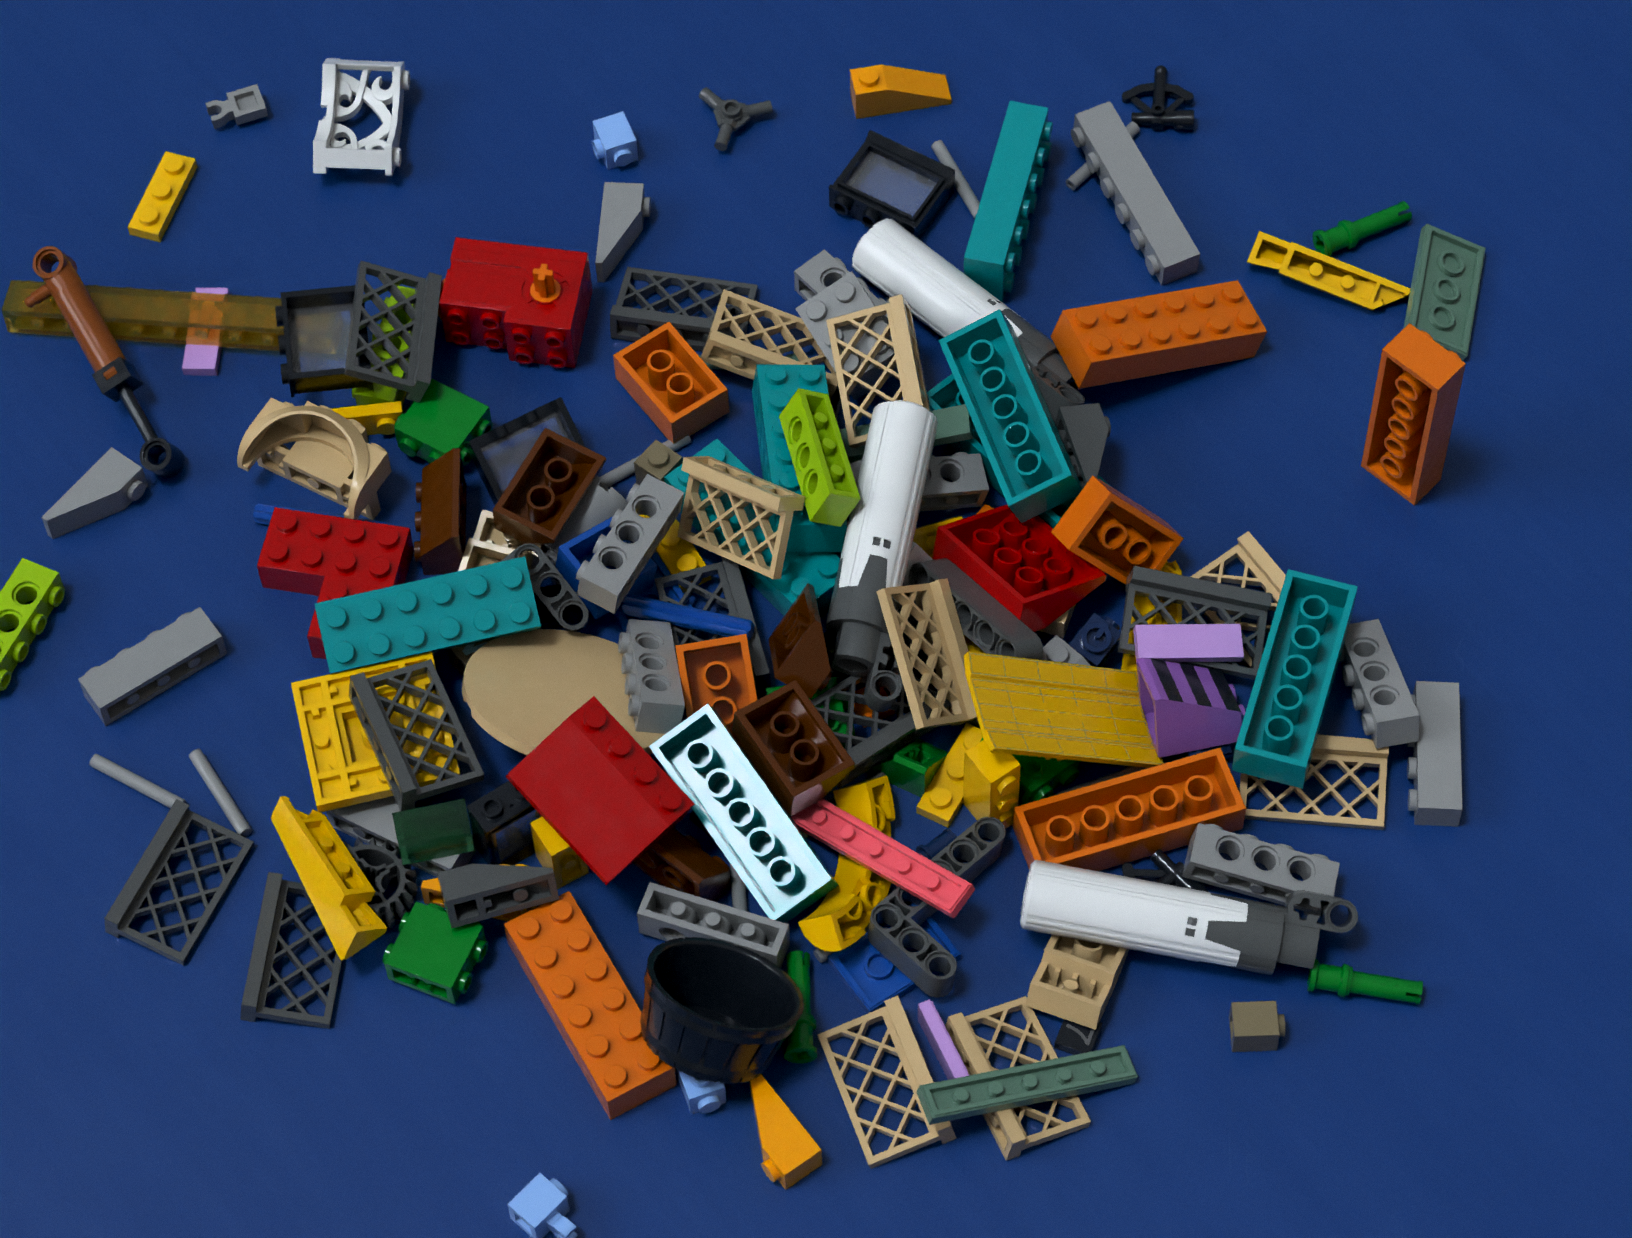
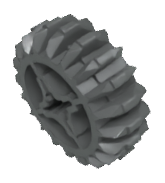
[344,837,418,929]

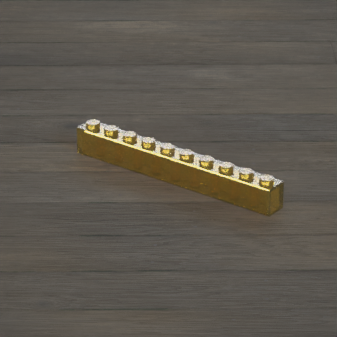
[2,280,344,355]

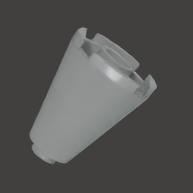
[544,476,628,566]

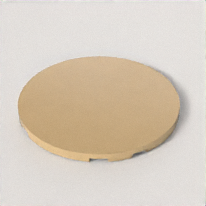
[462,629,665,755]

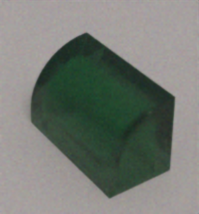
[392,798,475,865]

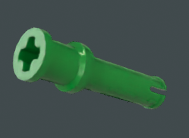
[1312,201,1412,257]
[784,951,817,1063]
[1307,959,1423,1005]

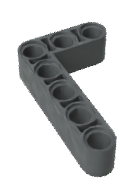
[432,543,589,657]
[909,558,1043,660]
[867,817,1006,998]

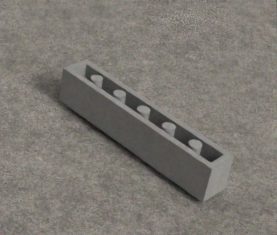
[1071,101,1200,286]

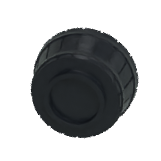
[640,937,804,1083]

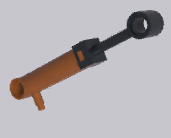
[24,246,185,478]

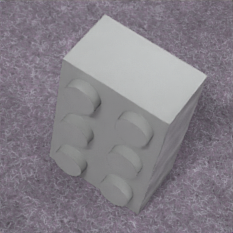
[795,271,898,400]

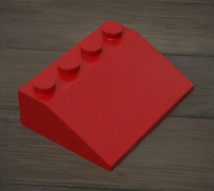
[932,504,1107,632]
[505,696,694,885]

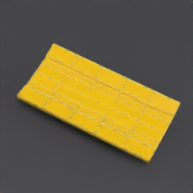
[964,651,1164,768]

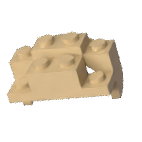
[237,398,391,520]

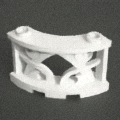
[313,58,410,176]

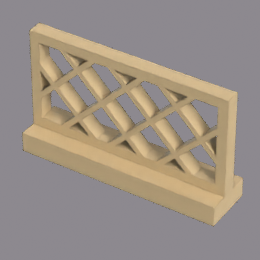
[701,289,838,400]
[826,294,930,449]
[677,456,805,579]
[1190,531,1286,668]
[876,578,977,730]
[1239,735,1389,830]
[817,996,957,1169]
[945,996,1091,1161]

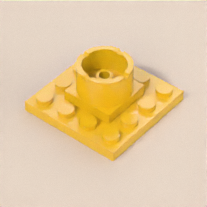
[291,651,460,813]

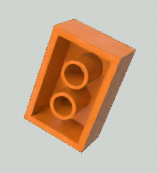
[613,322,729,444]
[1051,475,1184,585]
[675,634,758,743]

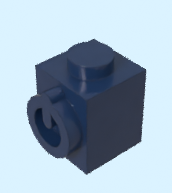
[1069,612,1121,667]

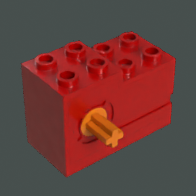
[438,237,593,368]

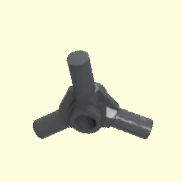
[699,87,773,151]

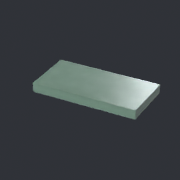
[1403,223,1486,361]

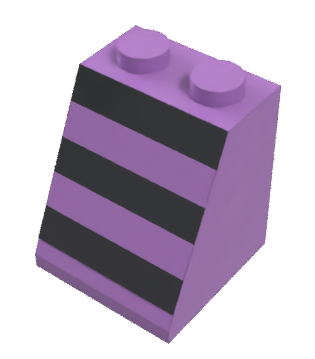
[1136,658,1245,758]

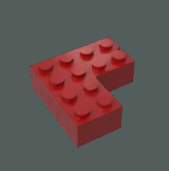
[257,507,414,659]

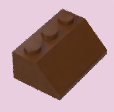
[493,428,606,544]
[414,448,467,575]
[768,583,832,699]
[732,680,855,817]
[633,826,731,902]

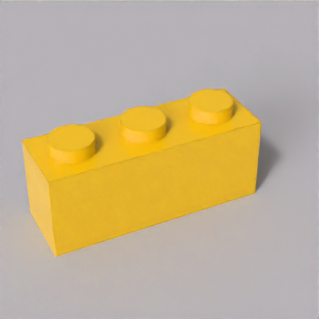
[963,740,1021,829]

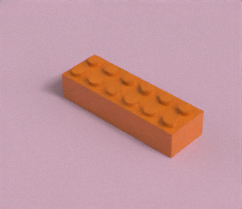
[1051,280,1267,389]
[1361,323,1466,506]
[1013,747,1246,871]
[504,891,677,1120]

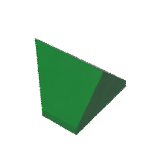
[866,739,949,798]

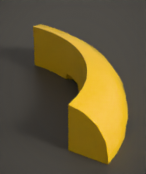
[798,775,895,952]

